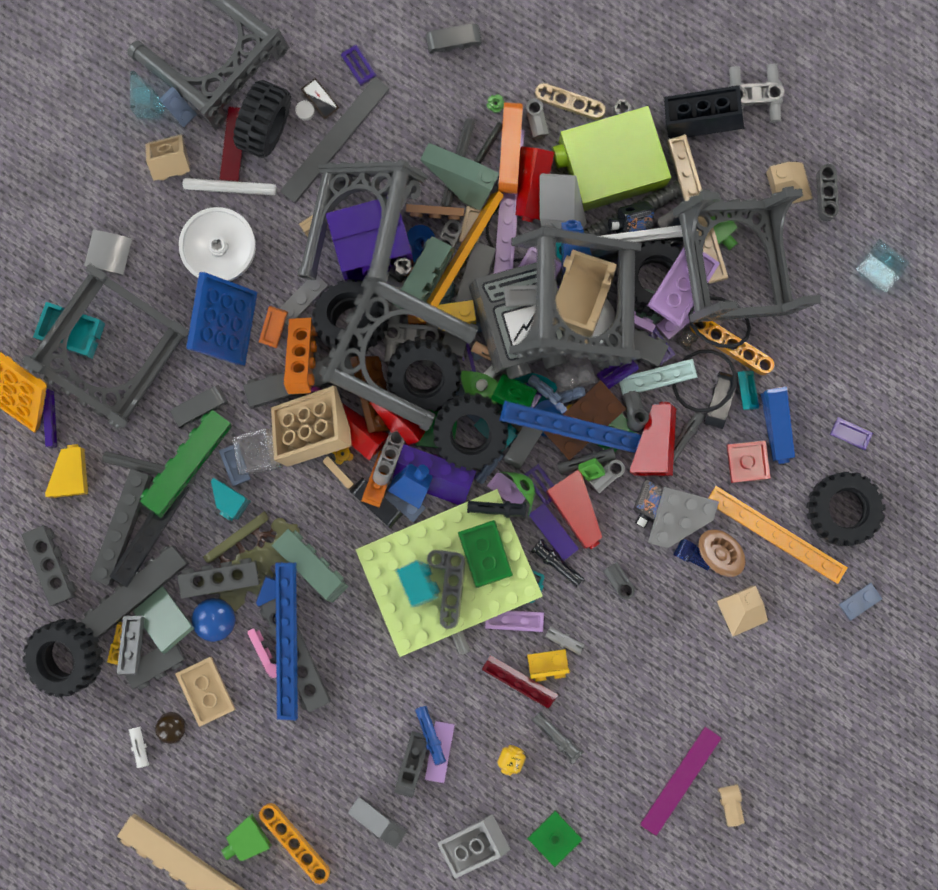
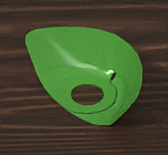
[461,370,498,403]
[498,472,535,517]

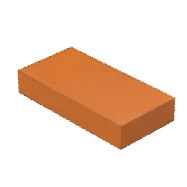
[259,306,288,348]

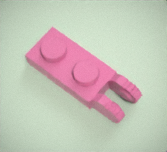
[247,628,277,678]

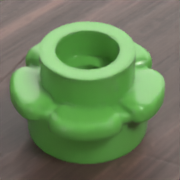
[487,95,505,113]

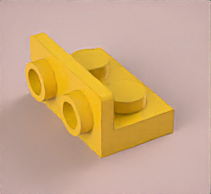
[437,300,476,331]
[527,649,570,682]

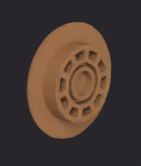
[699,529,746,577]

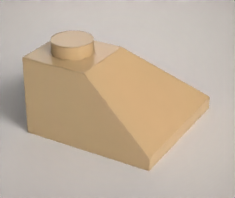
[766,162,812,204]
[717,586,768,637]

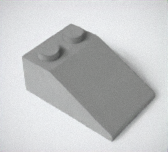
[540,173,587,229]
[437,814,511,878]

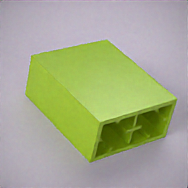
[552,106,671,211]

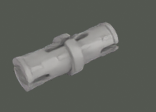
[545,626,585,655]

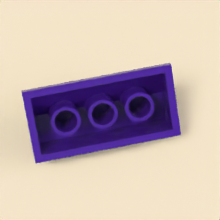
[392,444,477,505]

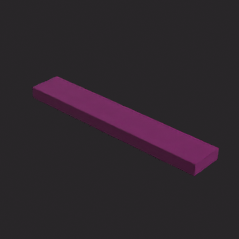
[640,727,722,836]

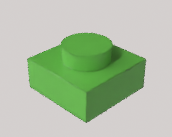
[578,458,605,481]

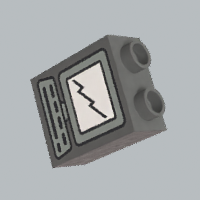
[469,262,573,380]

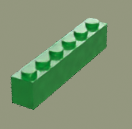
[140,410,232,518]

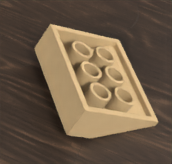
[271,386,351,467]

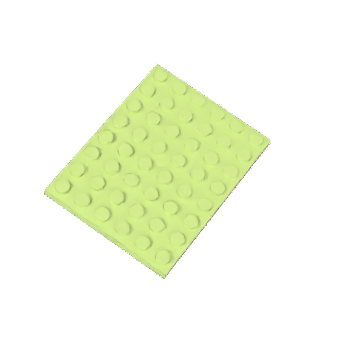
[355,489,543,657]

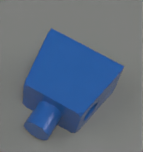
[388,464,433,509]

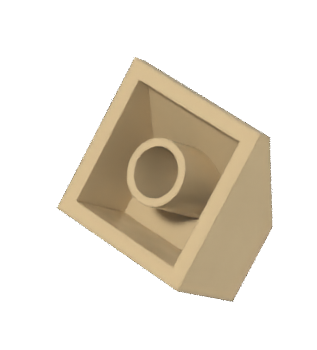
[146,134,190,181]

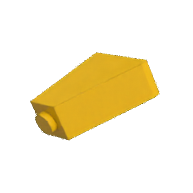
[45,444,88,498]

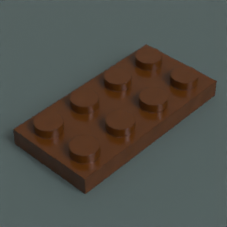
[350,356,390,433]
[543,380,626,460]

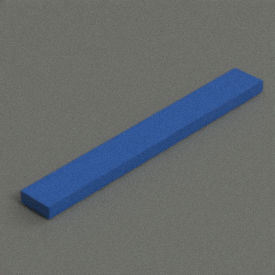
[500,401,642,453]
[275,562,298,720]

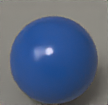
[192,598,236,642]

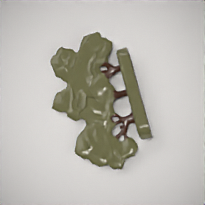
[198,511,300,612]

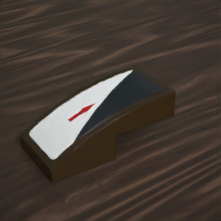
[300,78,339,120]

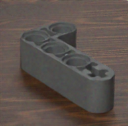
[427,550,466,629]

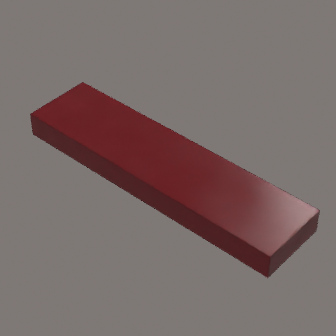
[219,107,243,182]
[482,655,558,709]

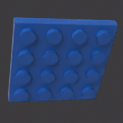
[186,272,257,366]

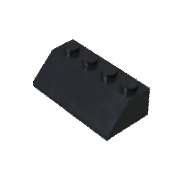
[664,85,744,139]

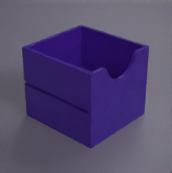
[326,196,414,282]

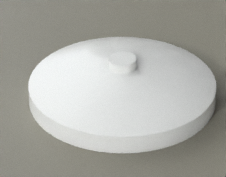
[179,207,256,281]

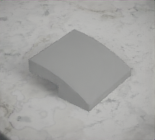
[84,230,132,275]

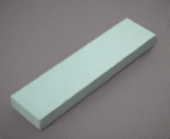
[619,359,698,395]

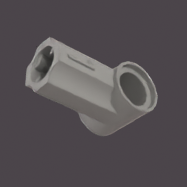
[526,98,549,139]
[588,459,625,493]

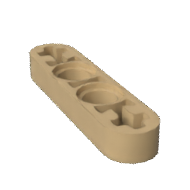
[535,83,605,120]

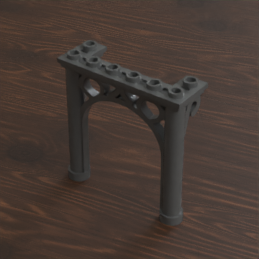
[127,0,289,130]
[297,160,429,283]
[318,275,478,431]

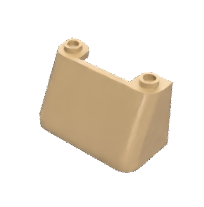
[553,250,617,343]

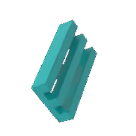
[738,371,759,410]

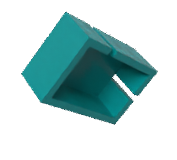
[33,302,105,359]
[396,560,440,607]

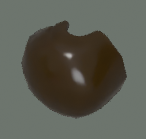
[155,712,185,744]

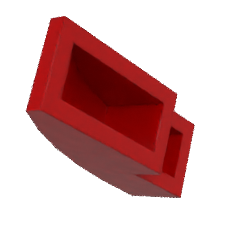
[370,402,425,445]

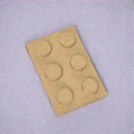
[175,656,236,727]

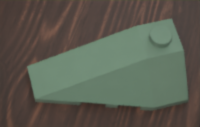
[420,143,499,211]

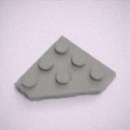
[648,487,719,548]

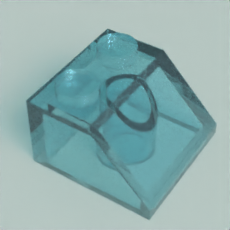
[130,71,164,119]
[856,239,909,293]

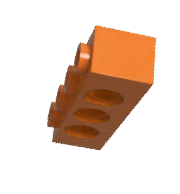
[284,317,318,394]

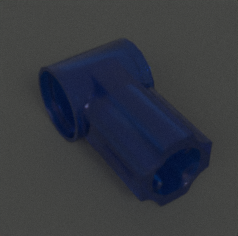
[673,539,710,571]

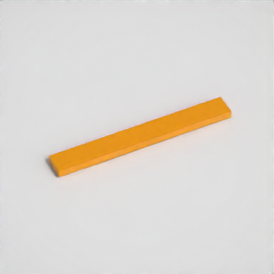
[417,191,504,322]
[708,486,848,584]

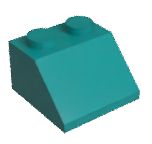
[211,478,251,521]

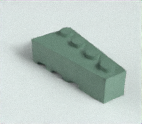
[392,236,456,309]
[272,529,349,603]

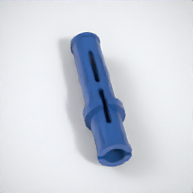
[415,706,447,766]

